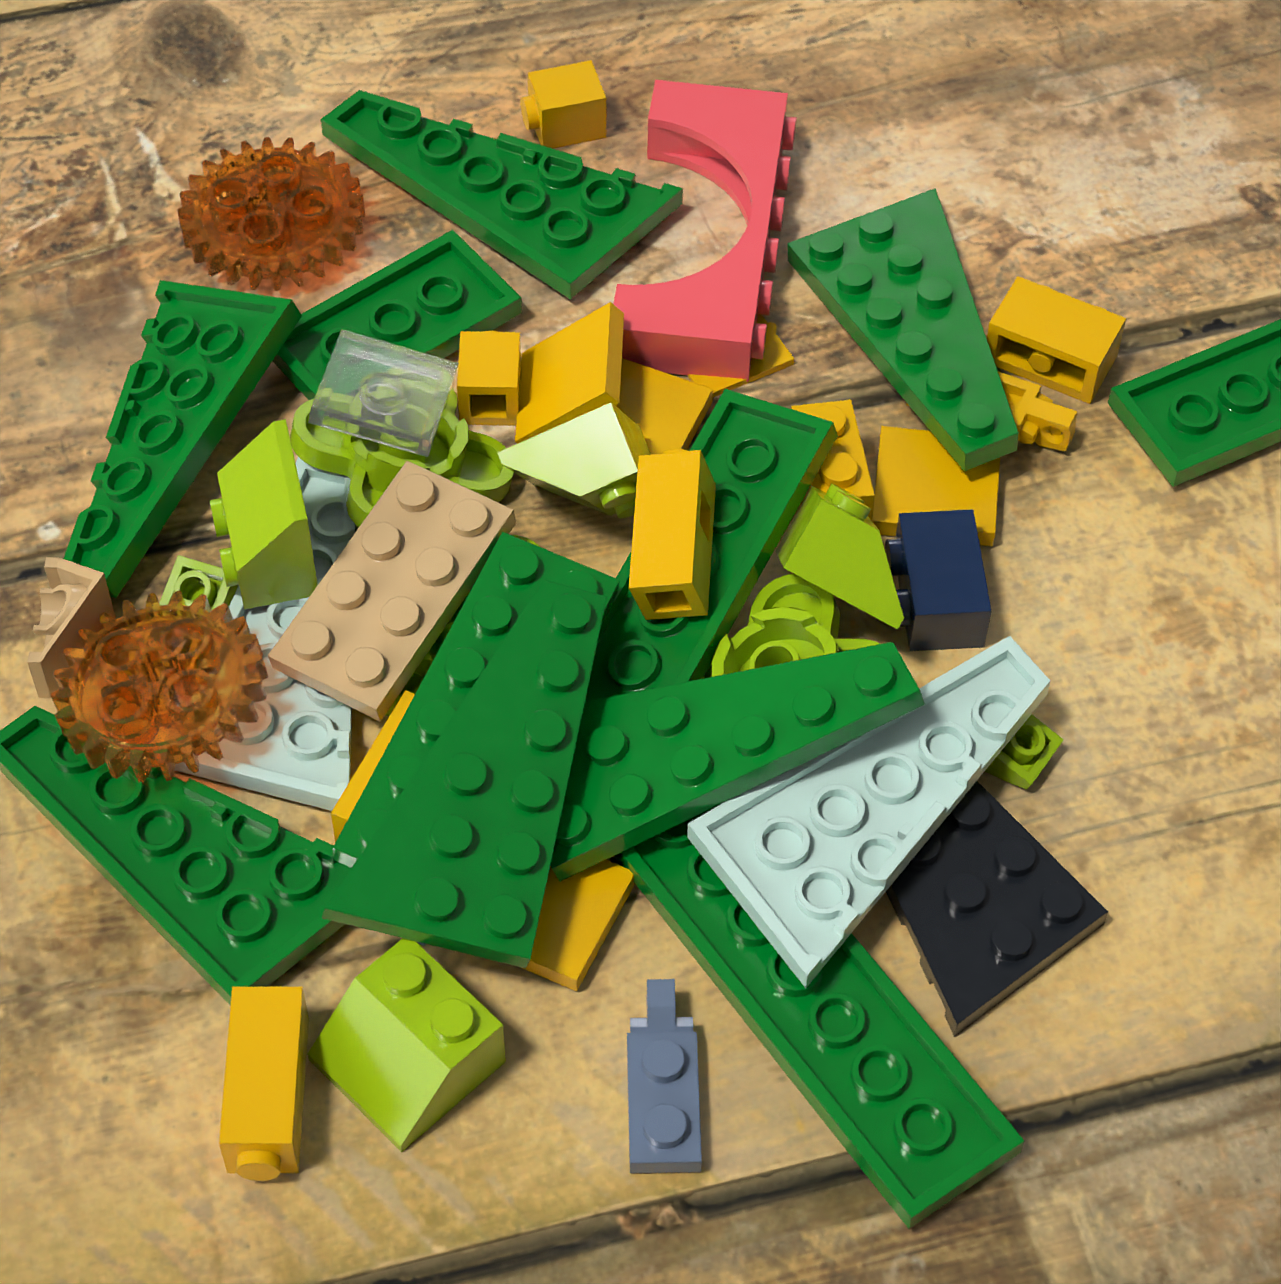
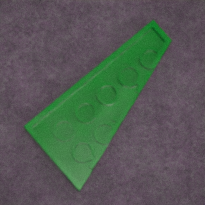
[321,90,683,300]
[787,188,1018,472]
[63,280,302,598]
[322,580,607,969]
[550,642,925,882]
[0,706,351,1006]

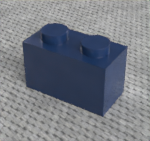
[885,509,992,652]

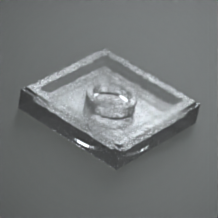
[308,329,459,457]

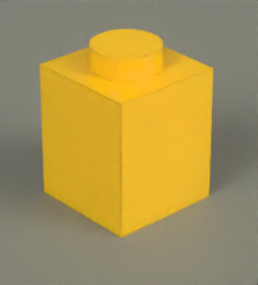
[520,60,607,149]
[457,331,521,426]

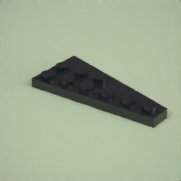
[886,781,1108,1037]

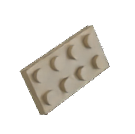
[268,461,516,722]

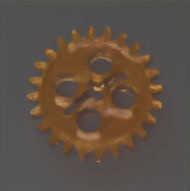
[177,137,365,291]
[51,591,268,783]

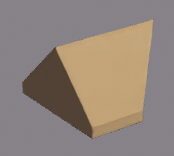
[27,557,123,698]

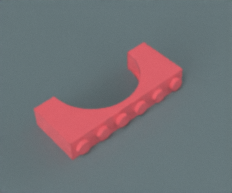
[613,80,796,382]

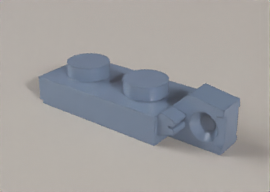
[627,979,702,1173]

